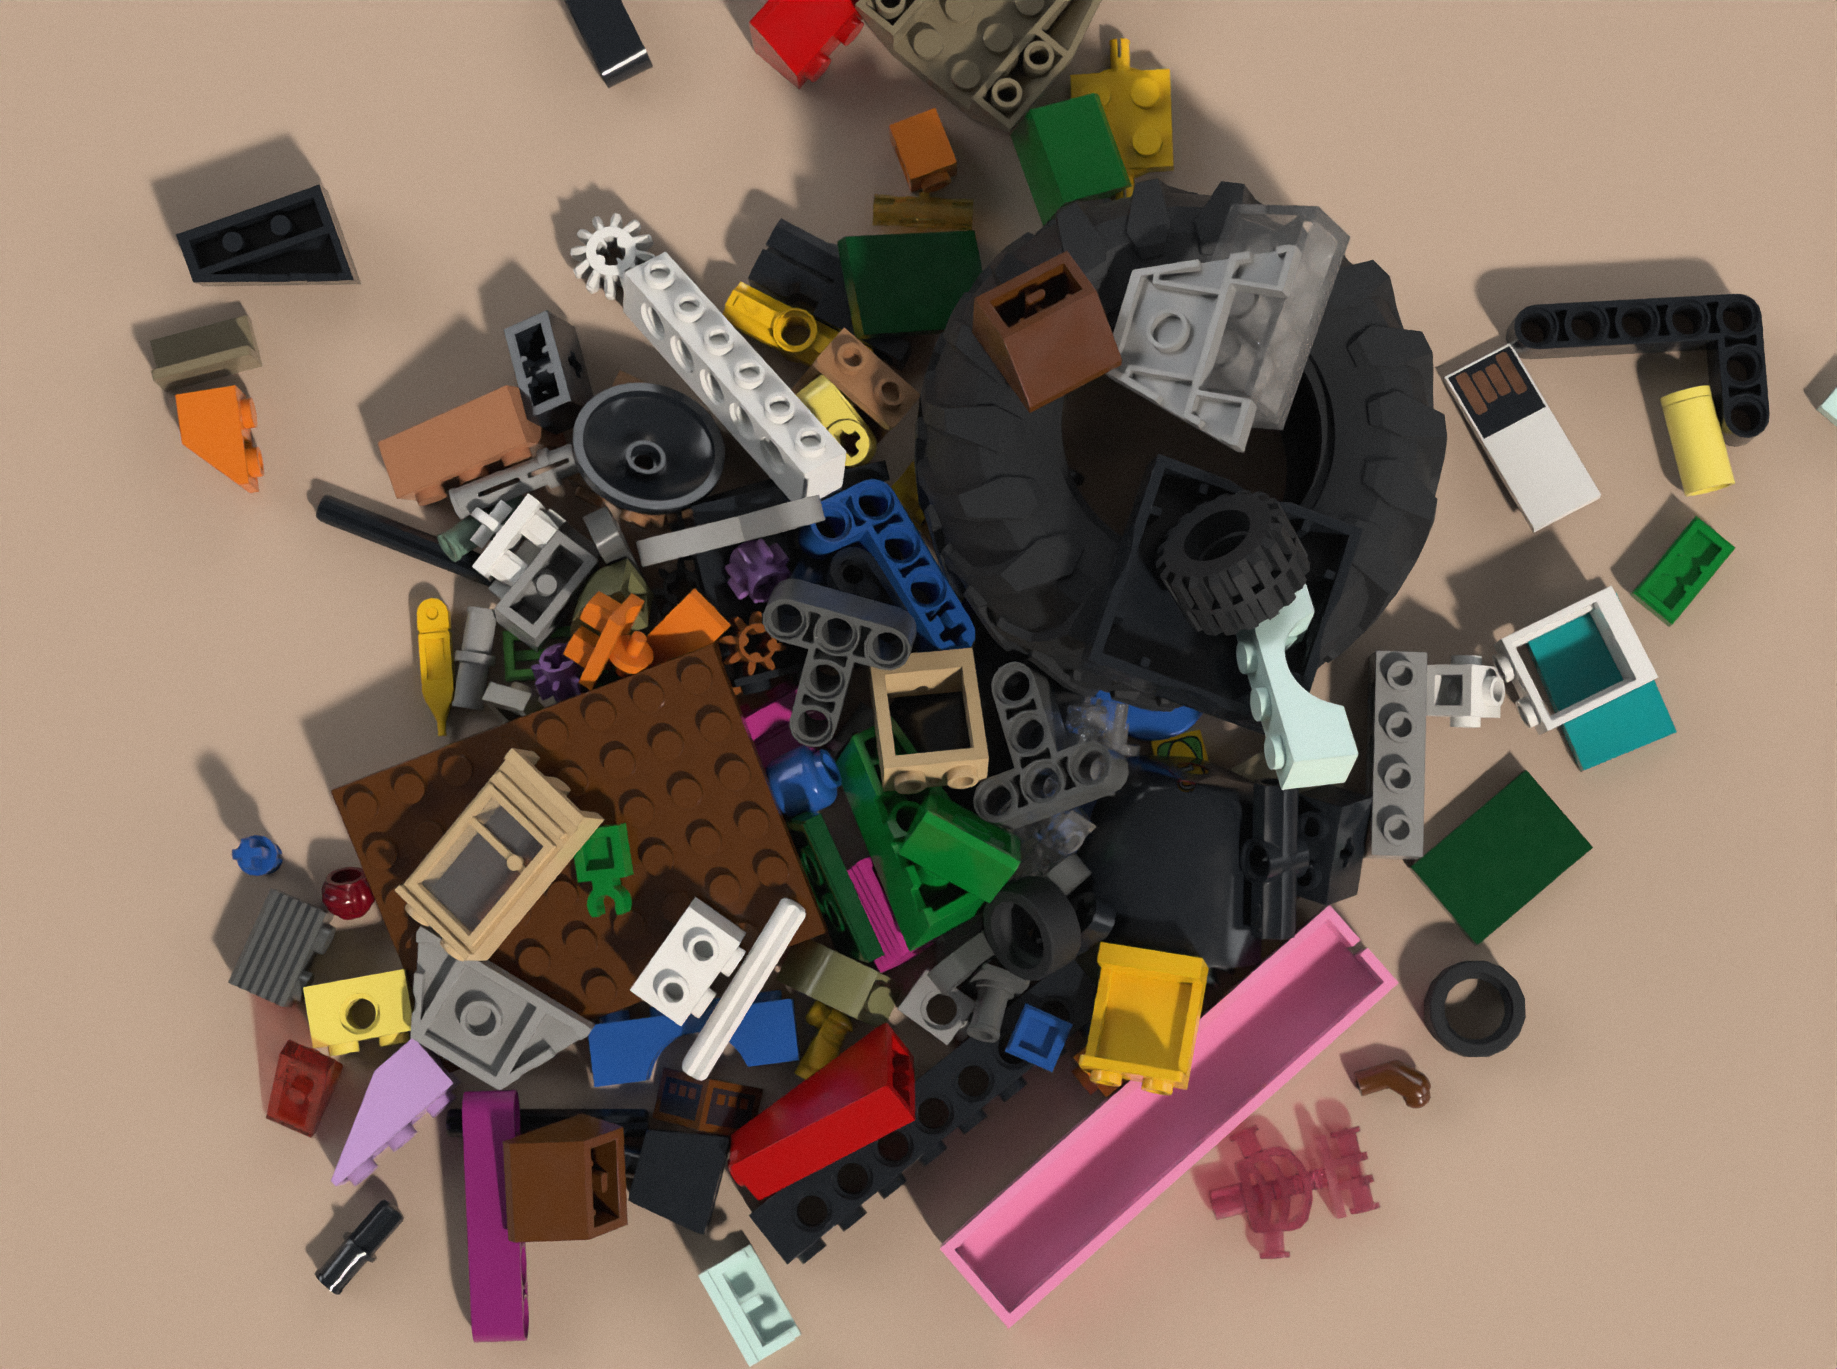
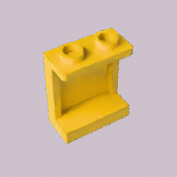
[1078,942,1209,1096]

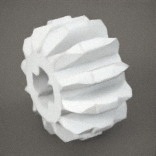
[570,213,655,300]

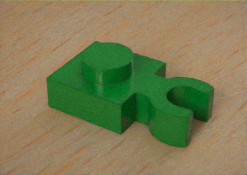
[574,823,634,918]

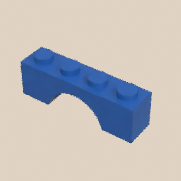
[588,990,801,1087]

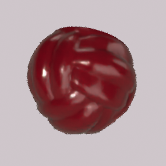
[321,867,375,920]

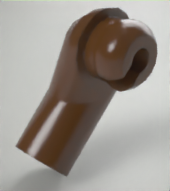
[1354,1060,1431,1109]

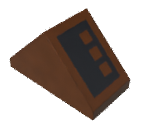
[652,1067,763,1136]

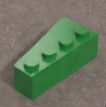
[835,717,1009,952]

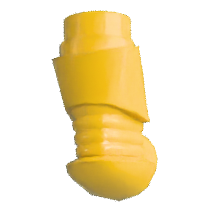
[794,1000,853,1080]

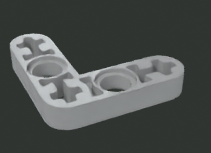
[636,495,825,567]

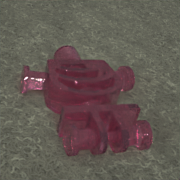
[1208,1124,1380,1259]

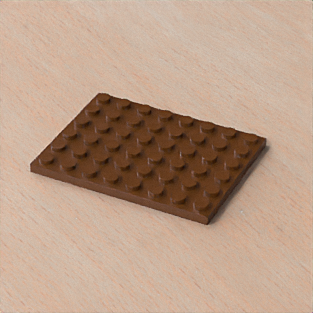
[331,643,828,1073]

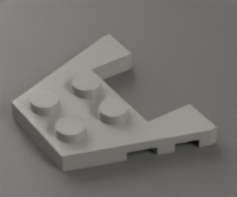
[1105,244,1302,453]

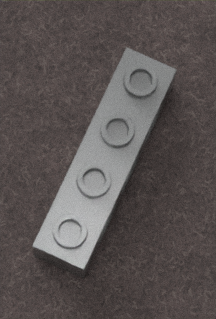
[1364,650,1427,860]

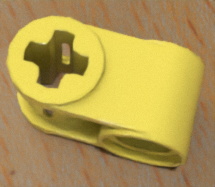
[795,374,877,468]

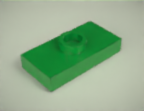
[1630,516,1735,627]

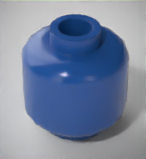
[766,745,842,818]

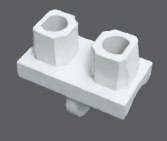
[470,493,562,587]

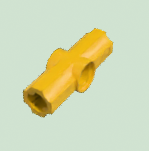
[722,281,874,367]

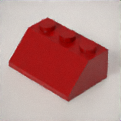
[749,0,864,90]

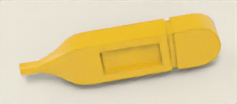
[417,598,456,737]

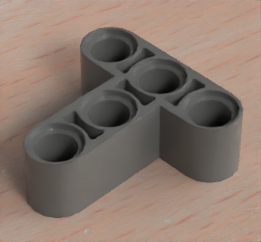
[763,579,917,747]
[973,662,1129,829]

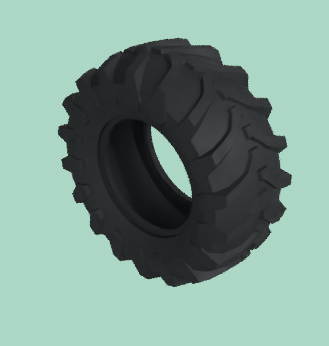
[914,178,1447,712]

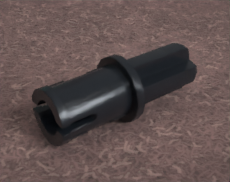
[314,1199,404,1295]

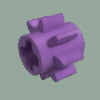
[725,539,791,603]
[531,643,598,703]

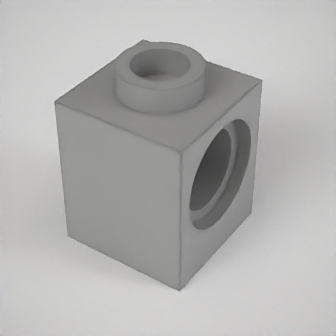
[898,967,975,1045]

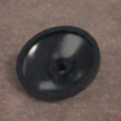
[571,382,725,515]

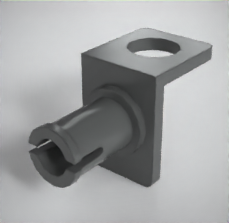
[961,963,1030,1043]

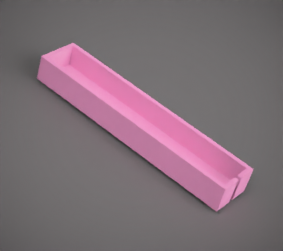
[940,905,1399,1329]

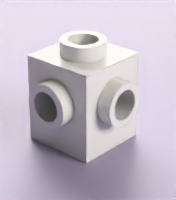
[1426,655,1505,728]

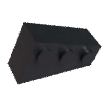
[176,184,361,286]

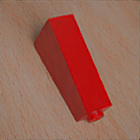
[728,1022,915,1201]

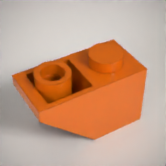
[175,385,264,493]

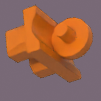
[563,591,654,690]

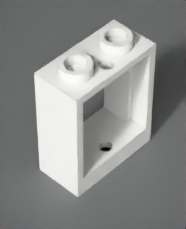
[1492,585,1658,735]

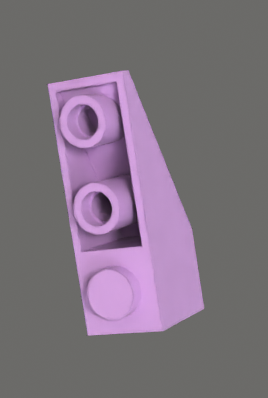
[331,1038,461,1186]

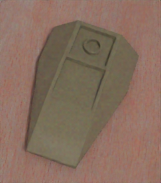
[855,0,1102,133]

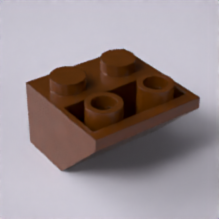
[972,251,1122,413]
[503,1113,628,1243]

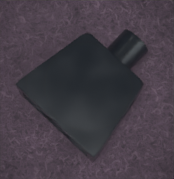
[624,1129,731,1235]

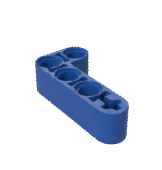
[798,479,975,653]

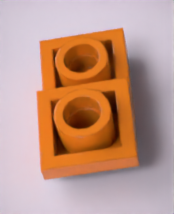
[646,588,731,667]

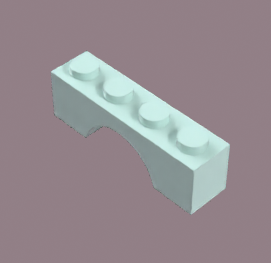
[1236,583,1359,790]

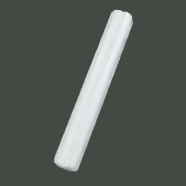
[682,898,806,1081]

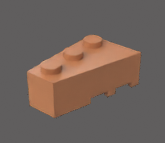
[377,385,567,506]

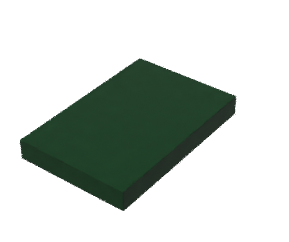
[837,230,983,339]
[1409,770,1593,946]
[783,812,885,963]

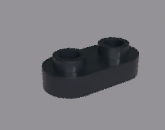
[826,547,908,643]

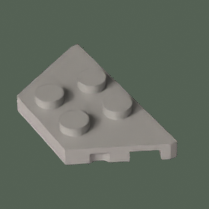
[410,925,595,1091]

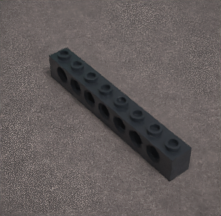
[749,960,1097,1264]

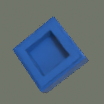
[1005,1003,1073,1072]

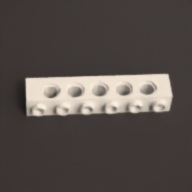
[623,252,847,501]

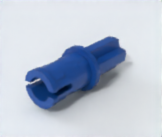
[231,835,283,876]

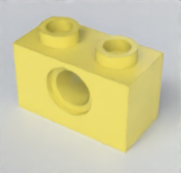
[303,969,415,1057]

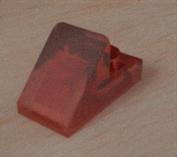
[266,1039,343,1138]

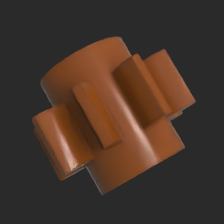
[719,611,786,676]

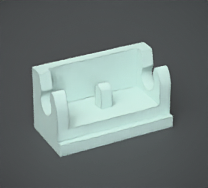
[698,1244,802,1367]

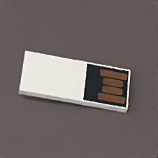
[1444,343,1601,533]

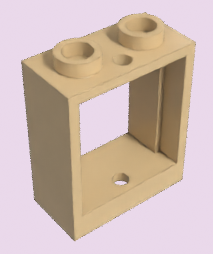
[869,648,989,794]

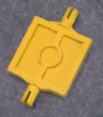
[1070,38,1174,200]

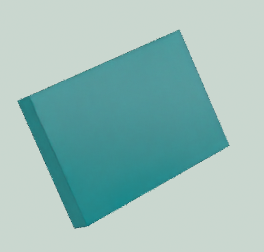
[1525,593,1677,772]

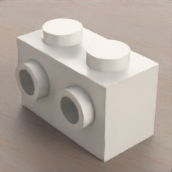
[630,897,746,1026]

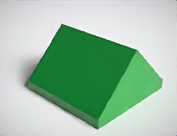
[1010,93,1132,226]
[898,788,1021,904]

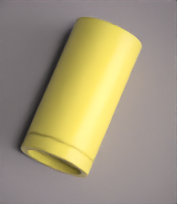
[1660,385,1735,497]

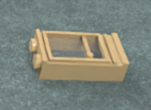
[395,748,604,961]

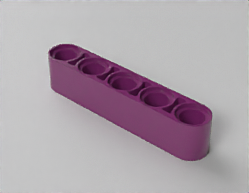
[462,1090,529,1343]

